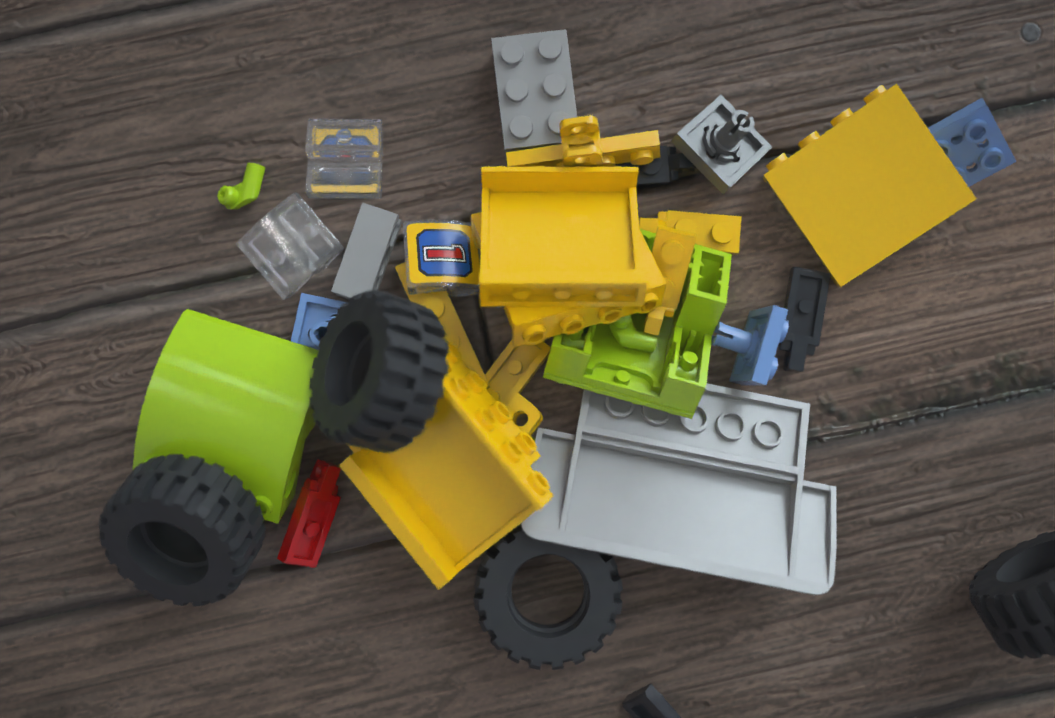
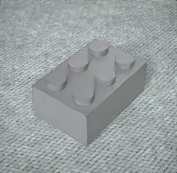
[491,29,577,160]

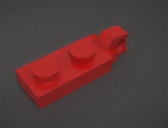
[277,459,341,568]

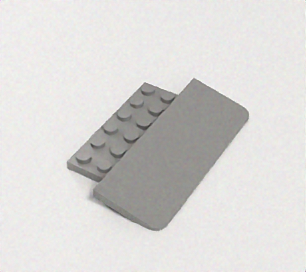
[521,383,837,595]

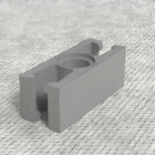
[331,202,402,299]

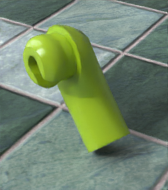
[217,162,266,210]
[608,314,657,353]

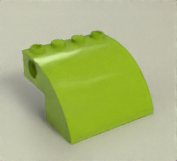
[543,229,732,419]
[133,309,319,524]

